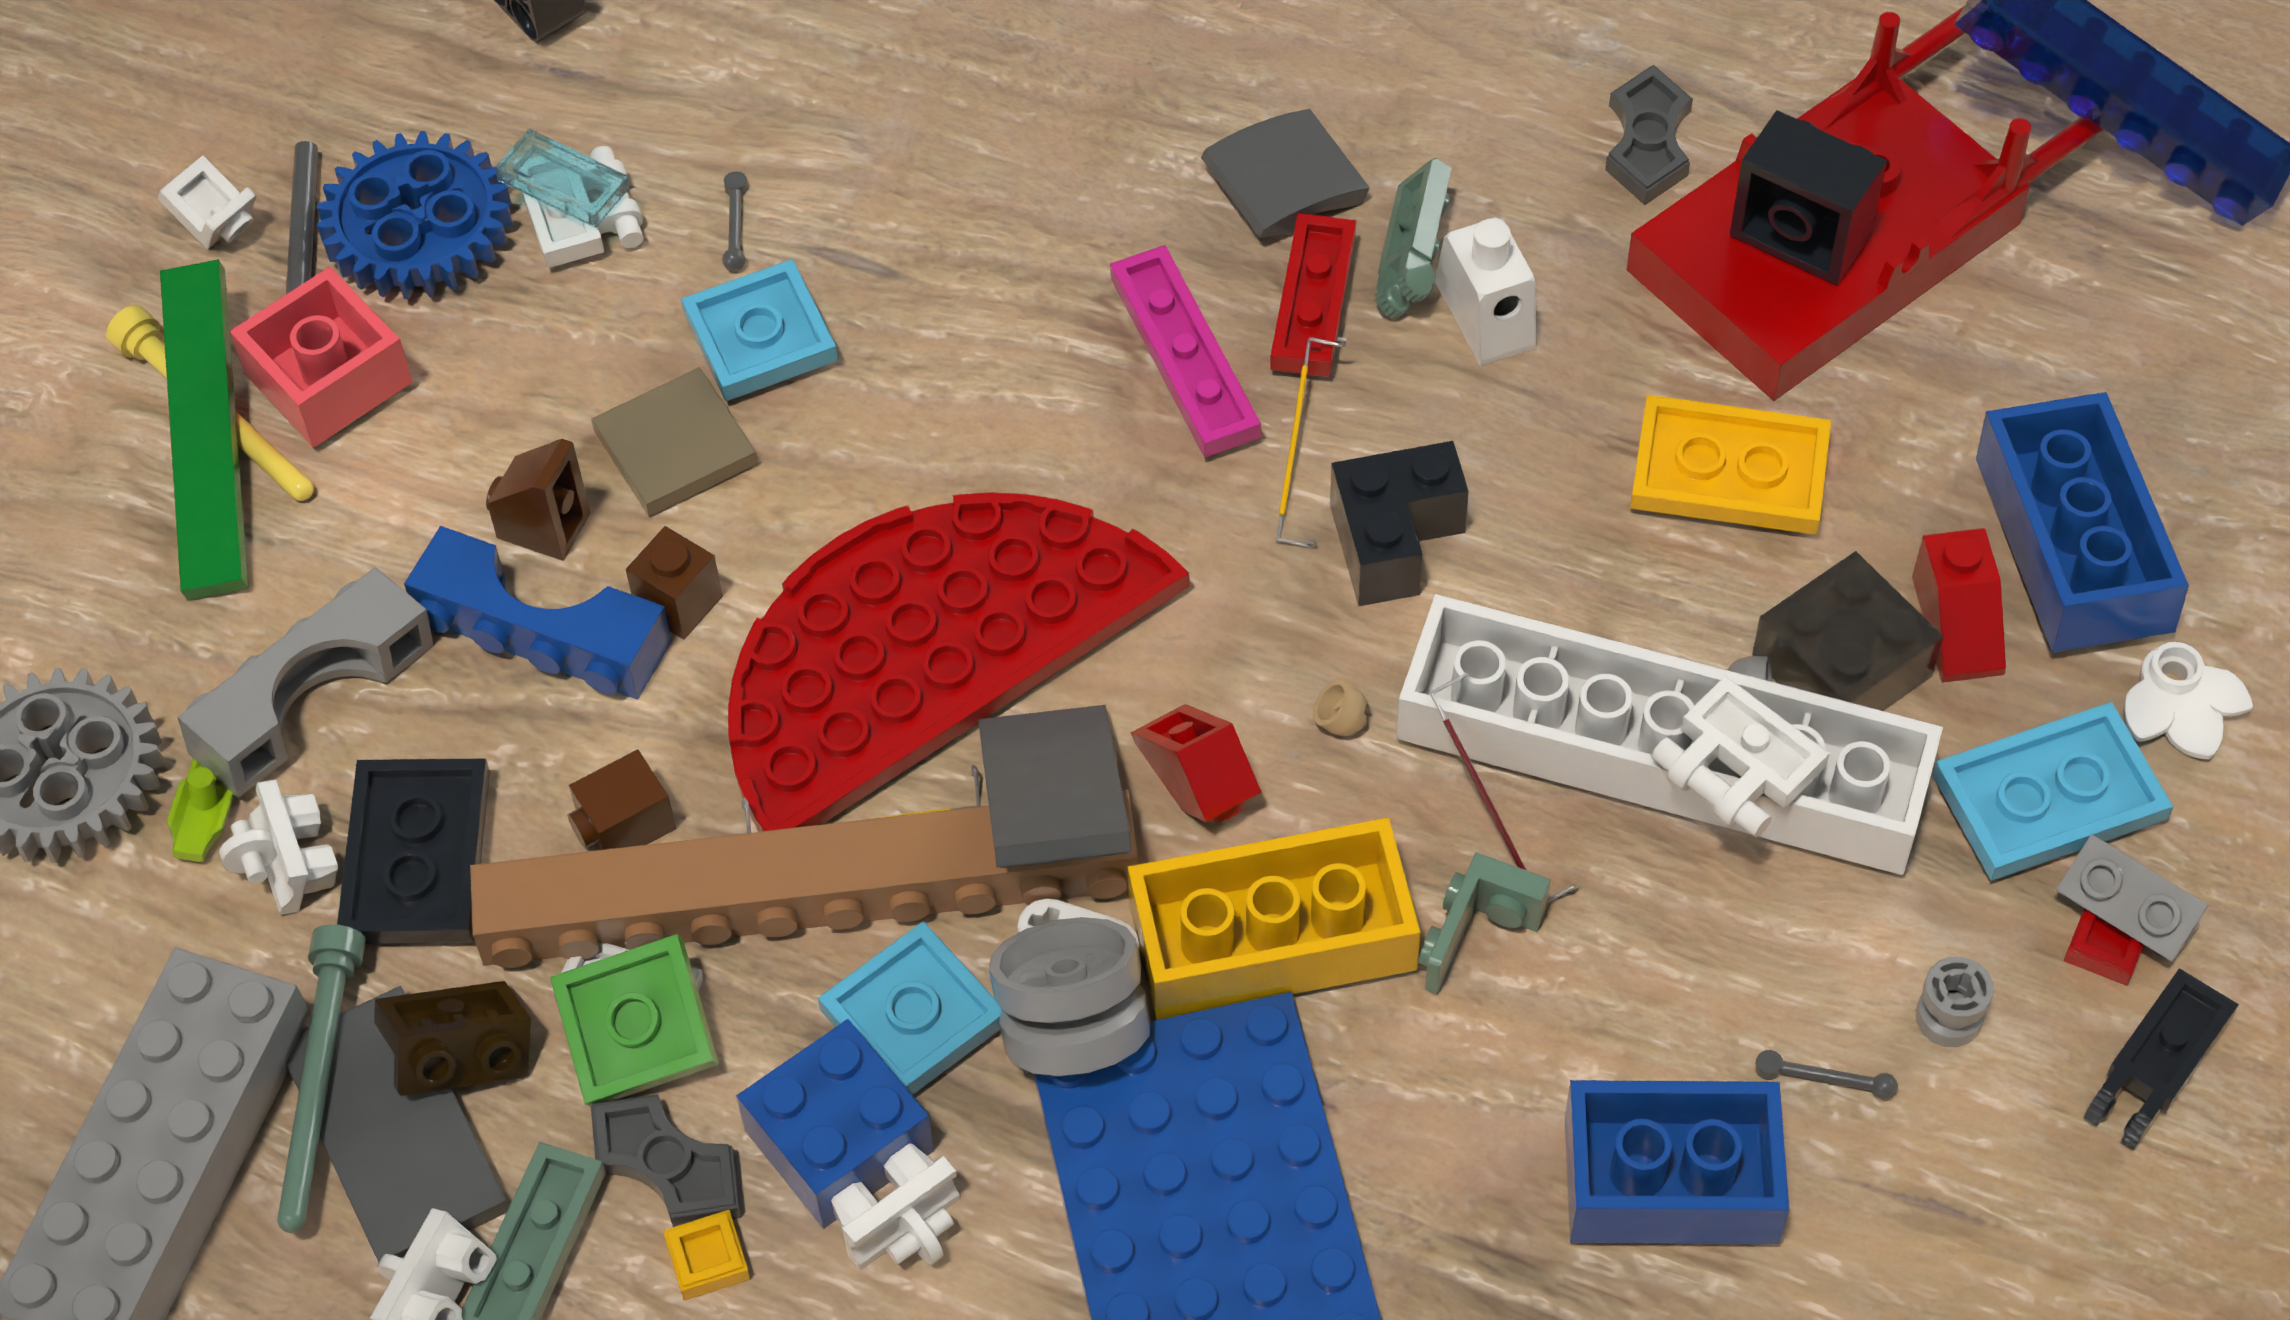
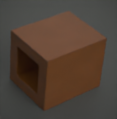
[625,526,723,640]
[567,749,677,850]

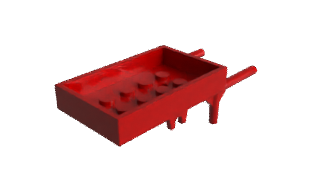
[1626,0,2131,401]

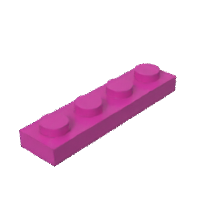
[1110,245,1261,458]

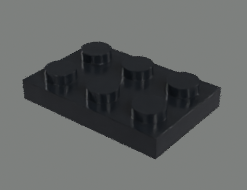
[337,758,490,944]

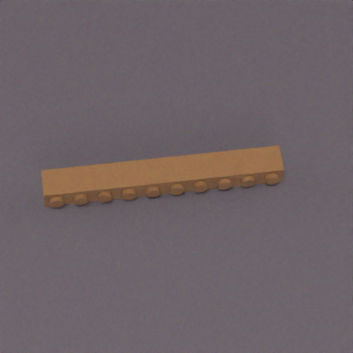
[470,789,1138,968]

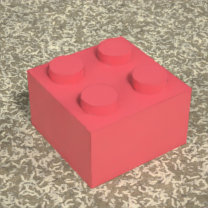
[229,266,413,448]

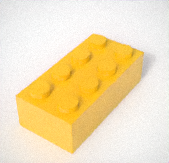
[1128,817,1420,1020]

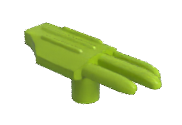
[167,758,234,862]

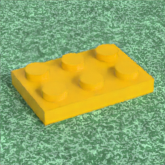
[1630,394,1831,535]

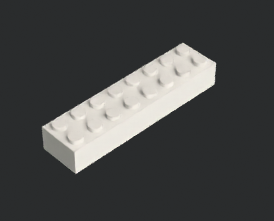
[1396,594,1943,875]

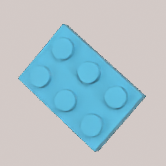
[1932,702,2173,881]

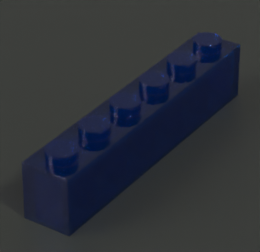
[1954,0,2290,226]

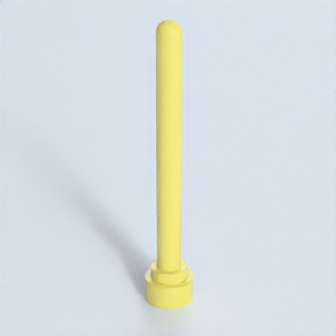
[106,305,313,501]

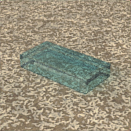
[496,128,629,228]

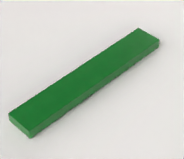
[160,259,248,600]

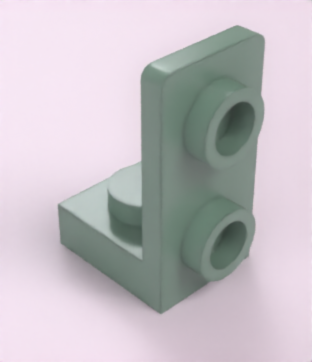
[1418,852,1551,994]

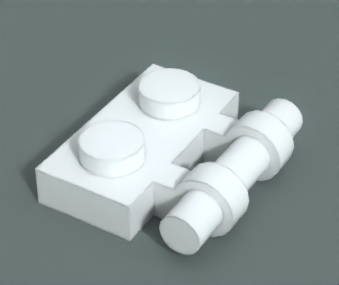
[514,146,644,268]
[1651,676,1829,838]

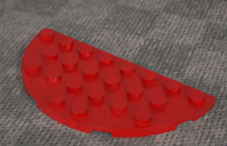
[728,492,1190,832]

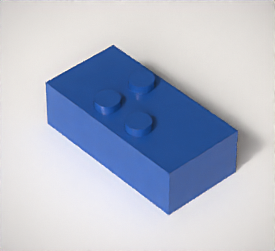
[1976,392,2189,653]

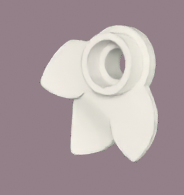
[2124,642,2253,759]

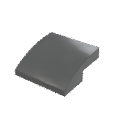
[1201,109,1370,238]

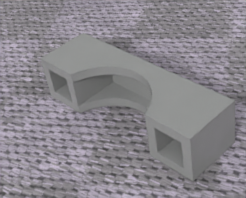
[177,567,434,798]

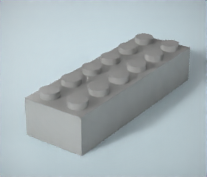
[0,947,312,1320]

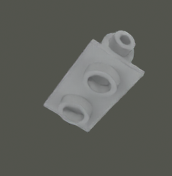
[2056,834,2209,962]

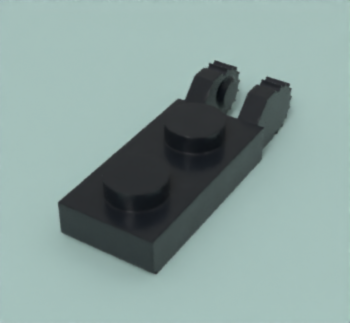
[2084,968,2239,1149]

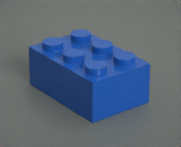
[1565,1080,1789,1244]

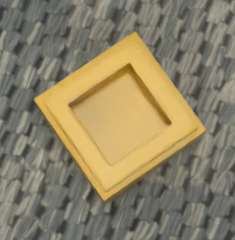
[663,1210,751,1301]

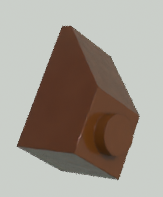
[486,439,591,561]

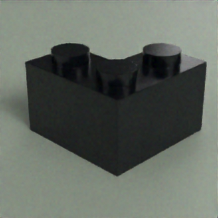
[1330,441,1469,607]

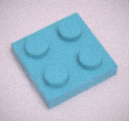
[681,259,838,402]
[818,921,1001,1095]

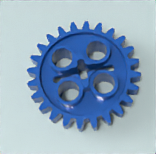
[317,131,512,299]

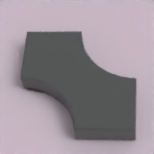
[1605,65,1693,205]
[591,1094,741,1227]

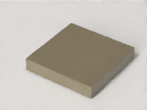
[591,367,758,517]

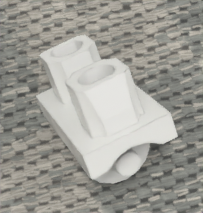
[219,780,338,915]
[831,1143,960,1271]
[370,1208,497,1320]

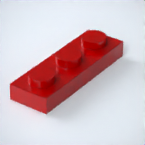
[1270,213,1357,377]

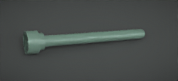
[277,925,366,1233]

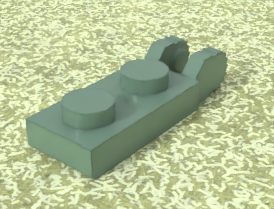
[1374,158,1452,319]

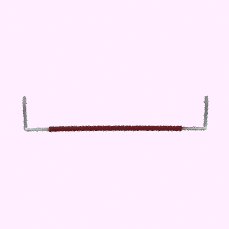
[1430,673,1578,902]

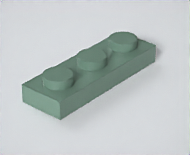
[462,1142,606,1320]

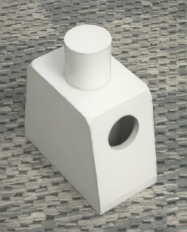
[1435,217,1536,367]

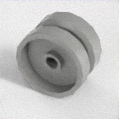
[989,917,1151,1076]

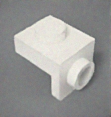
[157,155,256,250]

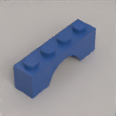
[404,525,672,700]

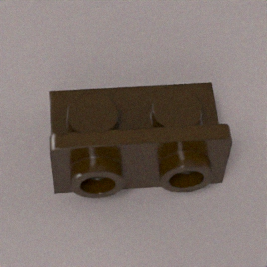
[374,981,531,1096]

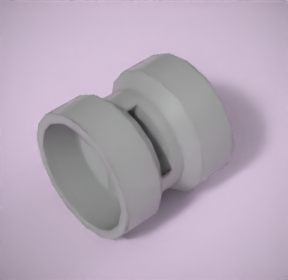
[1916,957,1994,1047]

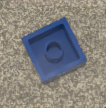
[736,1019,934,1229]

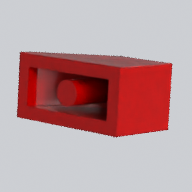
[1912,528,2006,683]
[1130,704,1261,823]

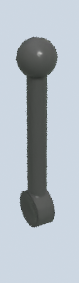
[722,171,748,271]
[1755,1050,1898,1100]

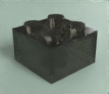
[1752,551,1944,711]

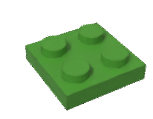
[550,934,719,1107]

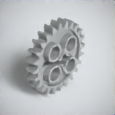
[0,668,164,863]

